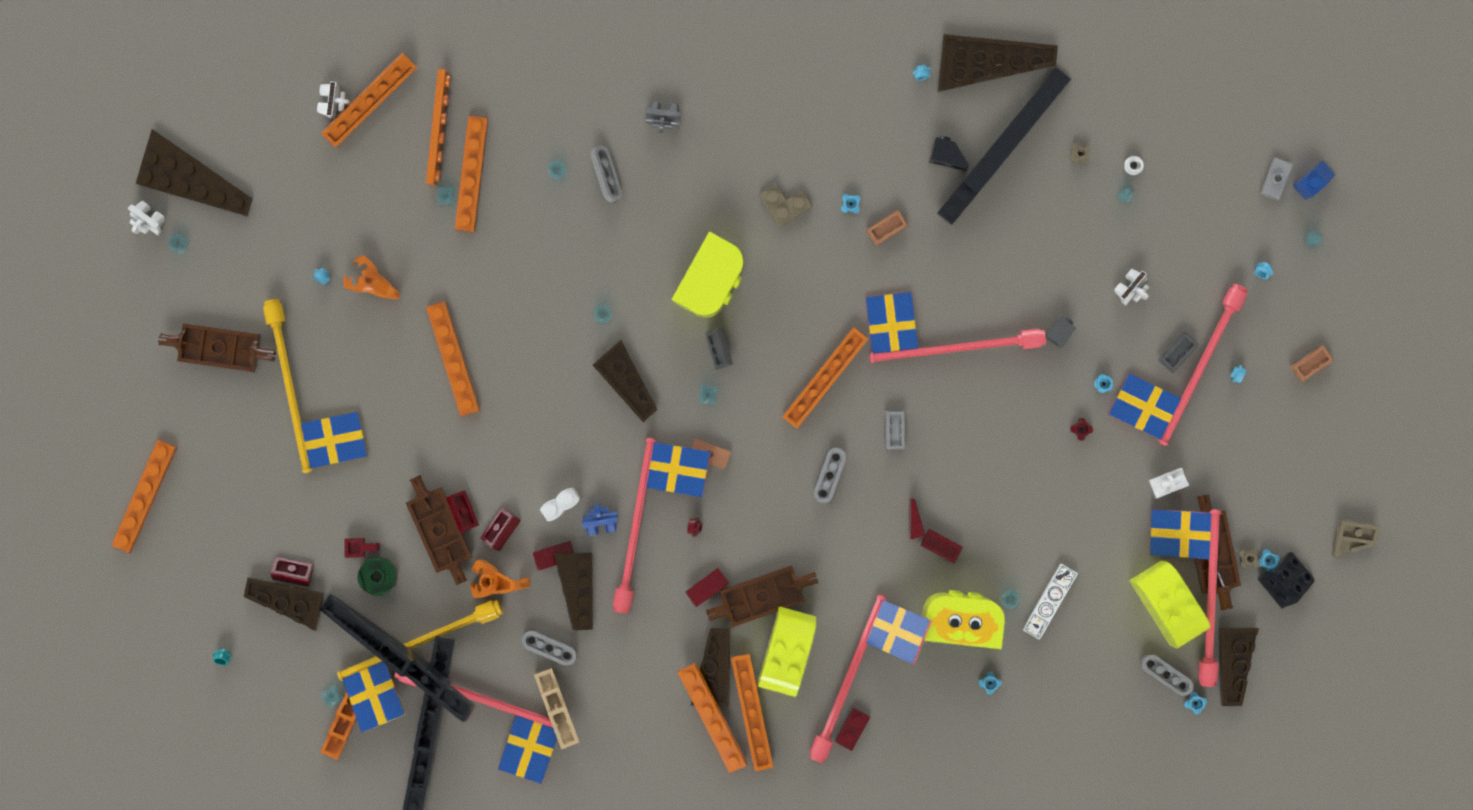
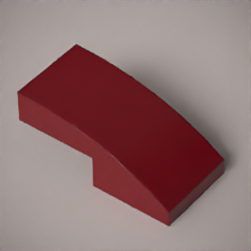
[685,568,729,607]

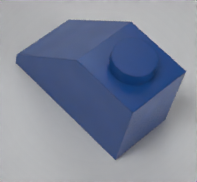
[1293,161,1335,200]

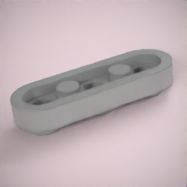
[591,145,622,202]
[814,448,846,503]
[522,630,577,666]
[1141,654,1193,696]

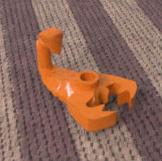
[343,255,400,300]
[470,559,530,598]

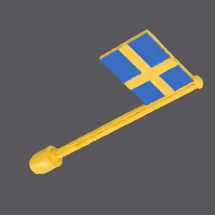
[263,299,368,473]
[337,599,504,733]

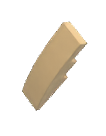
[534,668,579,750]

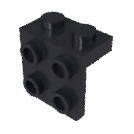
[1258,552,1315,608]

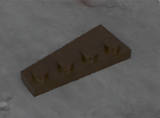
[593,340,658,423]
[553,552,593,630]
[243,577,324,631]
[1219,627,1259,706]
[691,628,730,707]

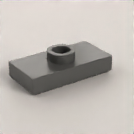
[705,328,733,370]
[1158,332,1199,373]

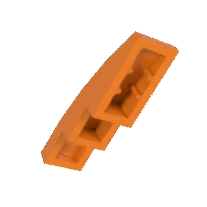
[320,692,357,760]

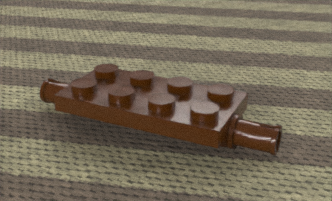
[158,323,276,372]
[406,475,473,585]
[1194,494,1241,610]
[706,565,819,627]

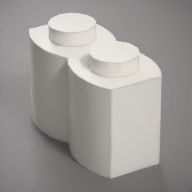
[540,487,581,521]

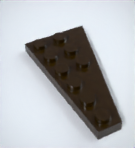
[937,34,1058,92]
[135,129,253,216]

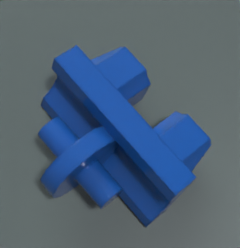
[582,503,618,536]

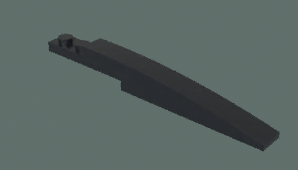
[937,67,1071,226]
[321,594,476,722]
[403,635,455,810]

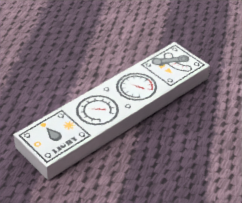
[1022,563,1078,640]

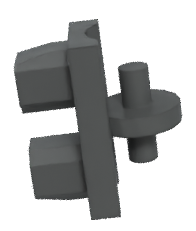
[646,101,681,133]

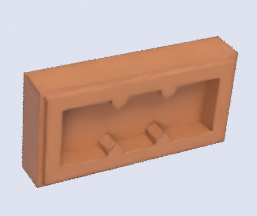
[866,210,909,246]
[1290,345,1334,382]
[692,439,731,470]

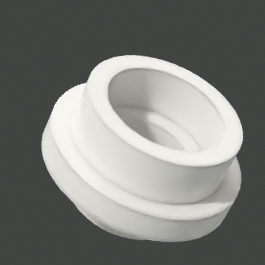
[1124,156,1144,175]

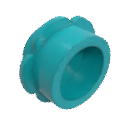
[213,649,232,666]

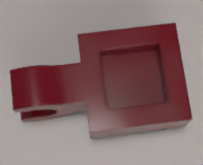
[344,538,380,558]

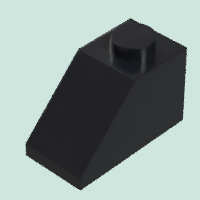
[929,136,969,172]

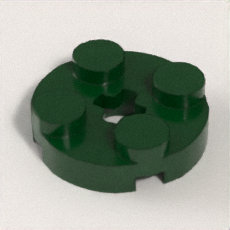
[357,557,397,596]

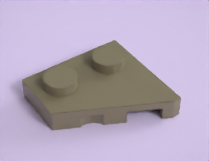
[1332,519,1380,557]

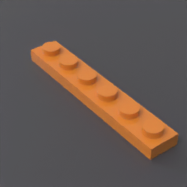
[321,53,417,148]
[426,69,451,186]
[455,116,488,232]
[426,301,480,416]
[782,327,868,429]
[111,440,177,553]
[731,653,774,771]
[677,663,747,773]

